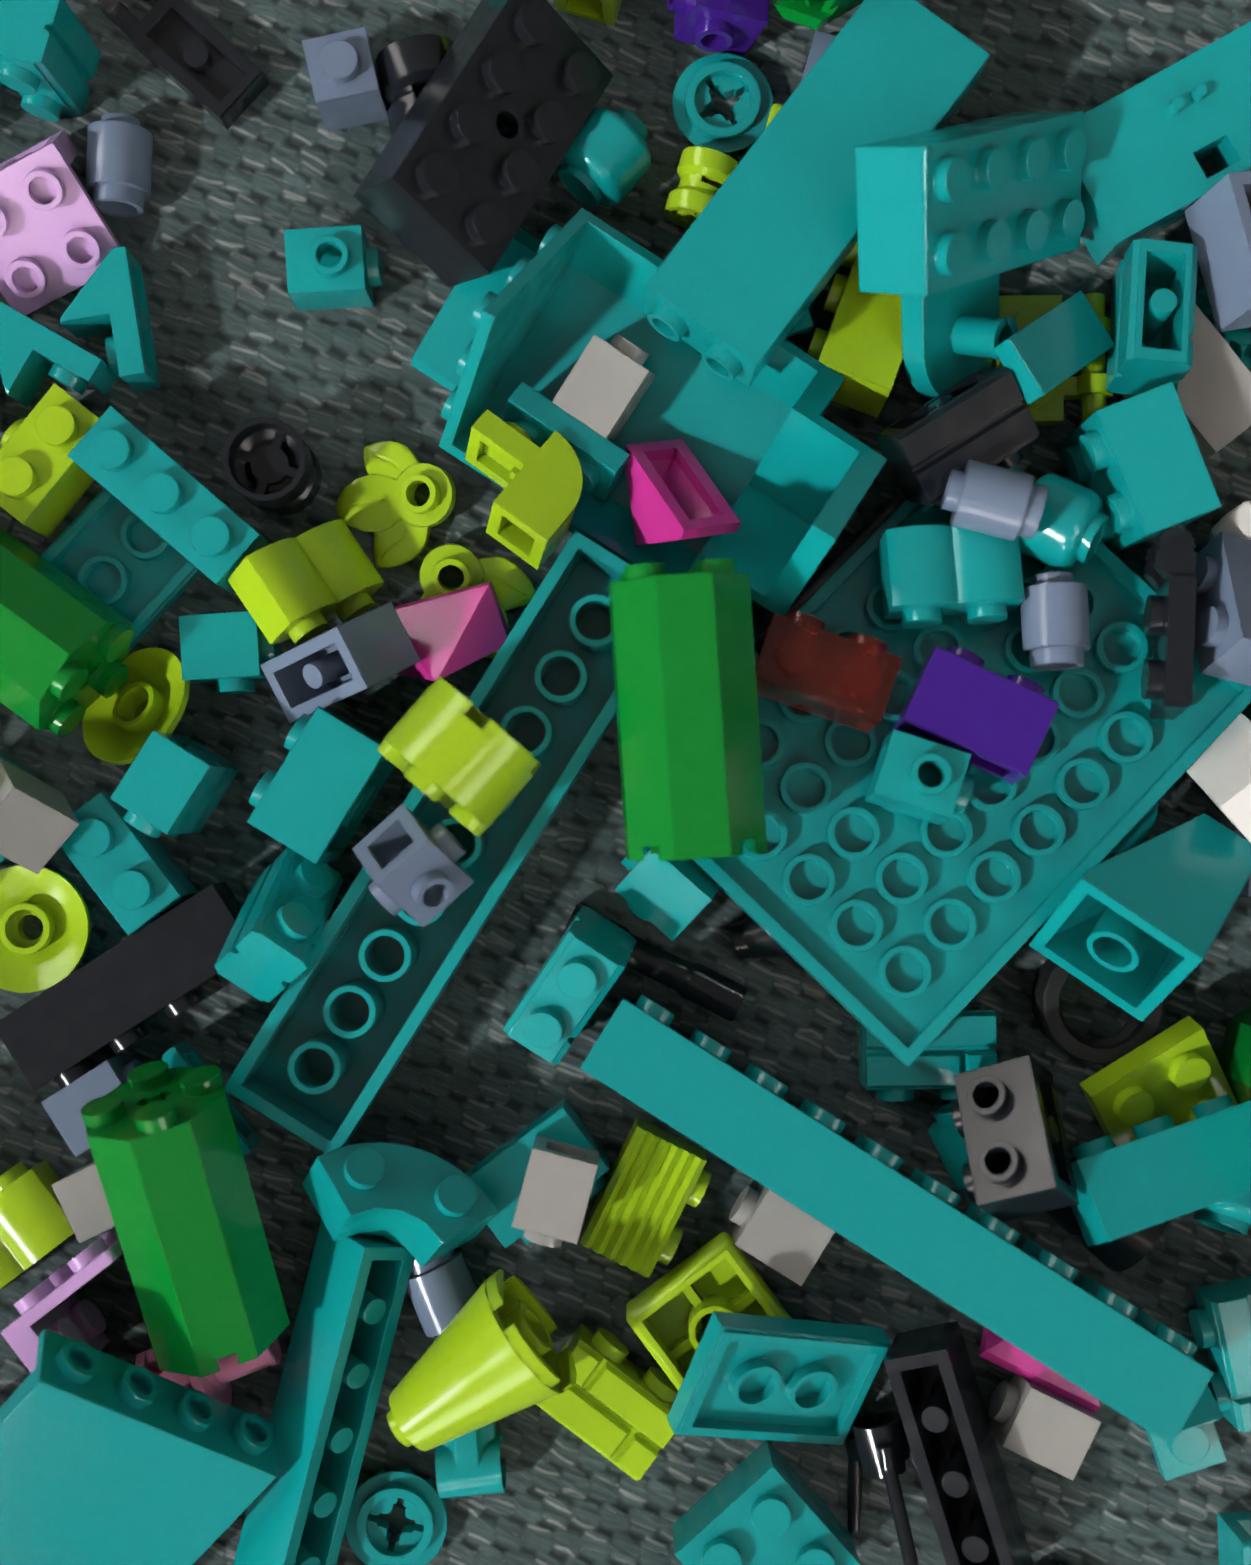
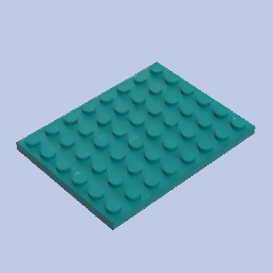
[690,465,1251,1067]

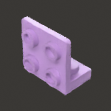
[0,129,121,316]
[0,1226,123,1373]

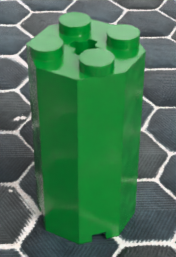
[0,527,134,738]
[608,558,767,861]
[81,1061,290,1378]

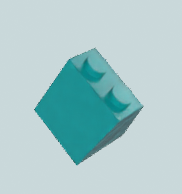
[1029,814,1251,1022]

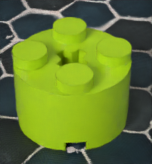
[376,676,541,838]

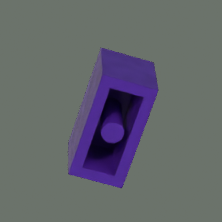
[893,646,1060,785]

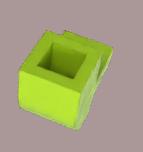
[465,409,583,570]

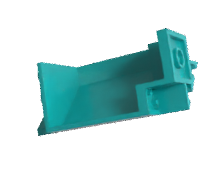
[410,208,887,619]

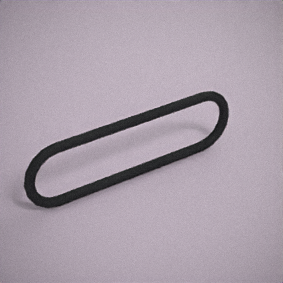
[754,492,906,653]

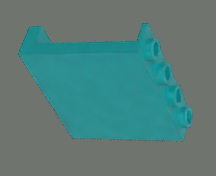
[0,1328,277,1565]

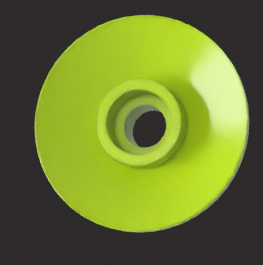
[82,648,190,765]
[0,865,91,993]

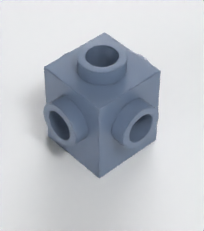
[352,804,474,927]

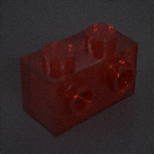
[755,611,903,733]

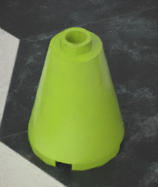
[387,1269,577,1451]

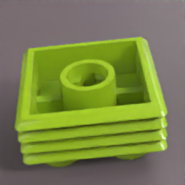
[626,1232,792,1391]

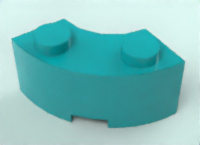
[302,1142,498,1267]

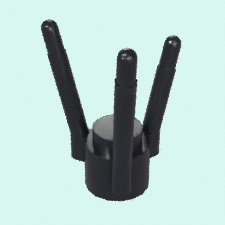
[844,1411,924,1565]

